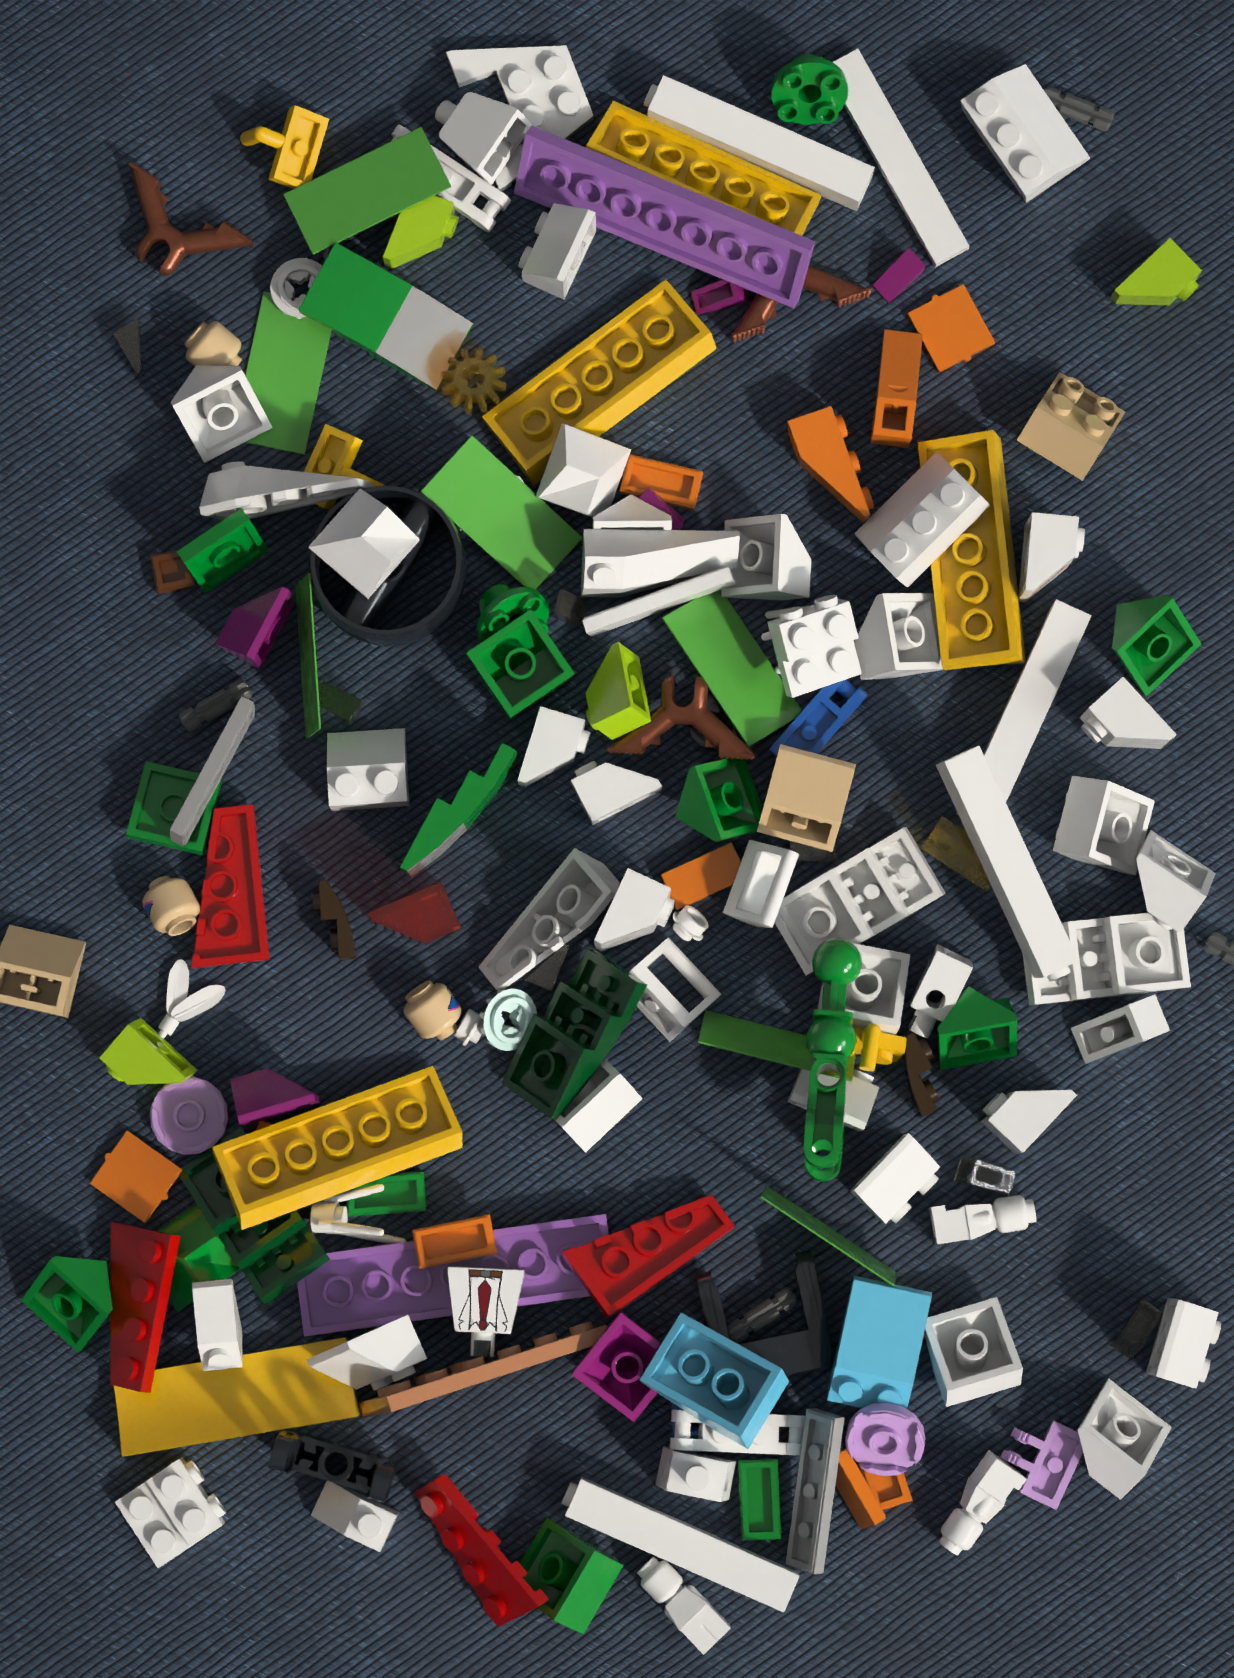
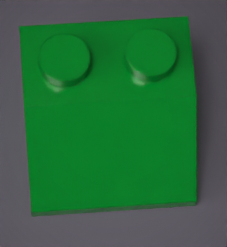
[466,609,575,720]
[520,1518,624,1634]

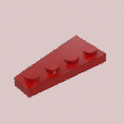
[191,804,270,969]
[561,1195,735,1319]
[110,1222,181,1393]
[415,1474,549,1628]

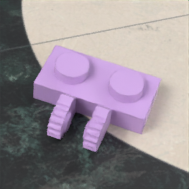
[1000,1420,1083,1510]

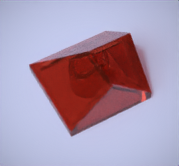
[368,882,461,946]

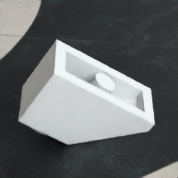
[517,706,590,787]
[571,761,662,825]
[1071,994,1170,1064]
[192,1279,243,1371]
[311,1481,399,1552]

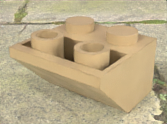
[1017,372,1125,481]
[757,744,856,852]
[0,925,86,1018]

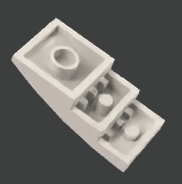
[775,827,946,975]
[1023,913,1191,1006]

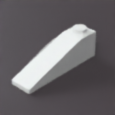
[199,462,373,521]
[581,529,740,597]
[479,848,620,990]

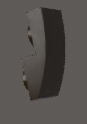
[312,880,357,960]
[903,1033,939,1118]

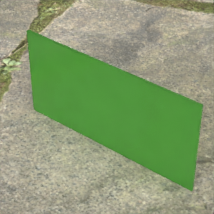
[283,127,452,255]
[244,292,332,455]
[421,435,582,589]
[295,573,321,739]
[662,590,802,747]
[698,1010,856,1082]
[760,1185,897,1286]

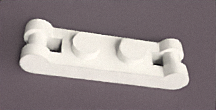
[391,125,511,233]
[670,1410,805,1456]

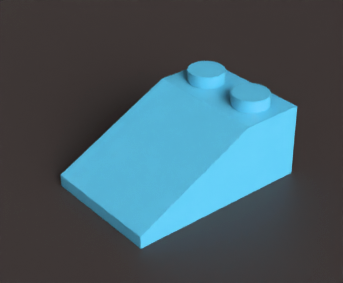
[827,1276,932,1409]
[640,1313,789,1449]

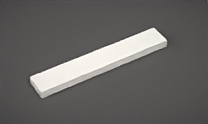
[833,49,969,267]

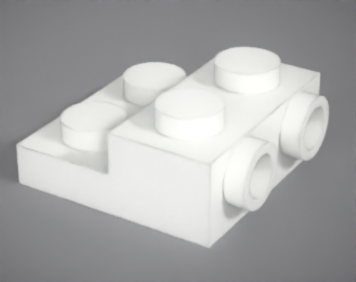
[767,595,862,698]
[115,1457,226,1568]

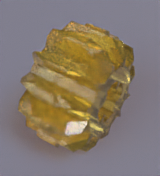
[441,348,506,414]

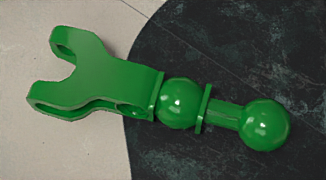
[804,937,862,1182]

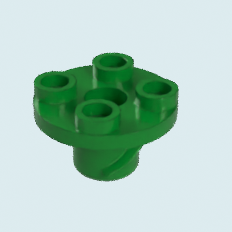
[771,54,848,125]
[476,584,549,642]

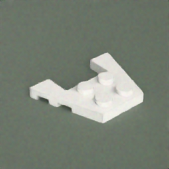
[446,45,594,192]

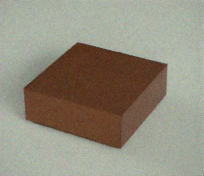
[150,549,196,595]

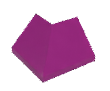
[215,586,296,670]
[230,1068,322,1126]
[571,1311,662,1422]

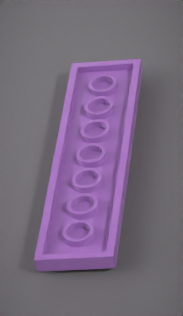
[514,126,816,308]
[297,1214,609,1336]

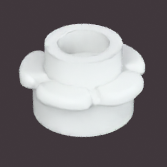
[673,905,708,941]
[453,1009,483,1046]

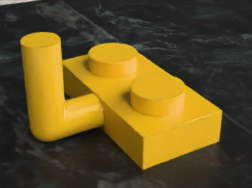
[240,105,329,189]
[304,424,385,511]
[849,1023,907,1071]

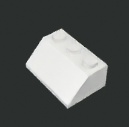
[960,64,1090,203]
[854,452,990,588]
[594,868,675,951]

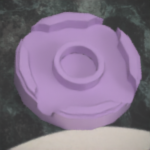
[150,1077,229,1155]
[845,1402,925,1476]

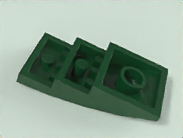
[502,949,648,1120]
[179,1126,330,1305]

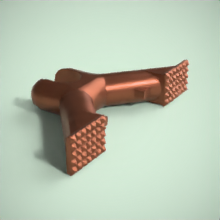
[129,162,254,276]
[731,266,871,343]
[607,675,757,760]

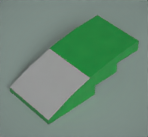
[298,243,473,391]
[400,743,518,877]

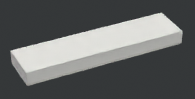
[582,566,736,637]

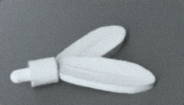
[158,959,225,1038]

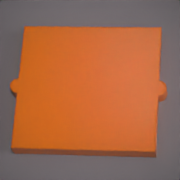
[907,284,995,373]
[90,1130,183,1223]

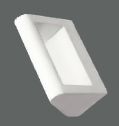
[723,840,799,928]
[629,937,721,1042]

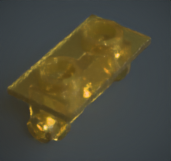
[921,816,991,891]

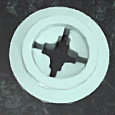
[479,988,537,1051]

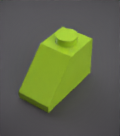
[383,195,459,269]
[1110,238,1202,306]
[586,642,651,740]
[99,1017,198,1085]

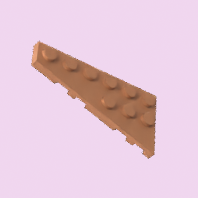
[358,1321,607,1418]

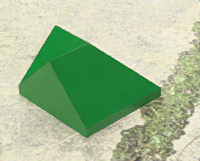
[1112,595,1202,697]
[675,758,763,842]
[938,986,1017,1070]
[159,1204,240,1313]
[21,1255,113,1353]

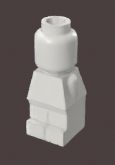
[929,1195,1036,1245]
[939,1450,1026,1556]
[637,1556,731,1655]

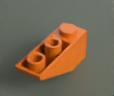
[870,329,923,448]
[786,406,874,523]

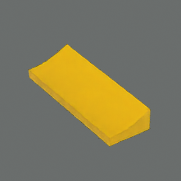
[586,101,822,236]
[482,279,717,486]
[918,430,1026,670]
[212,1066,462,1230]
[114,1337,359,1457]

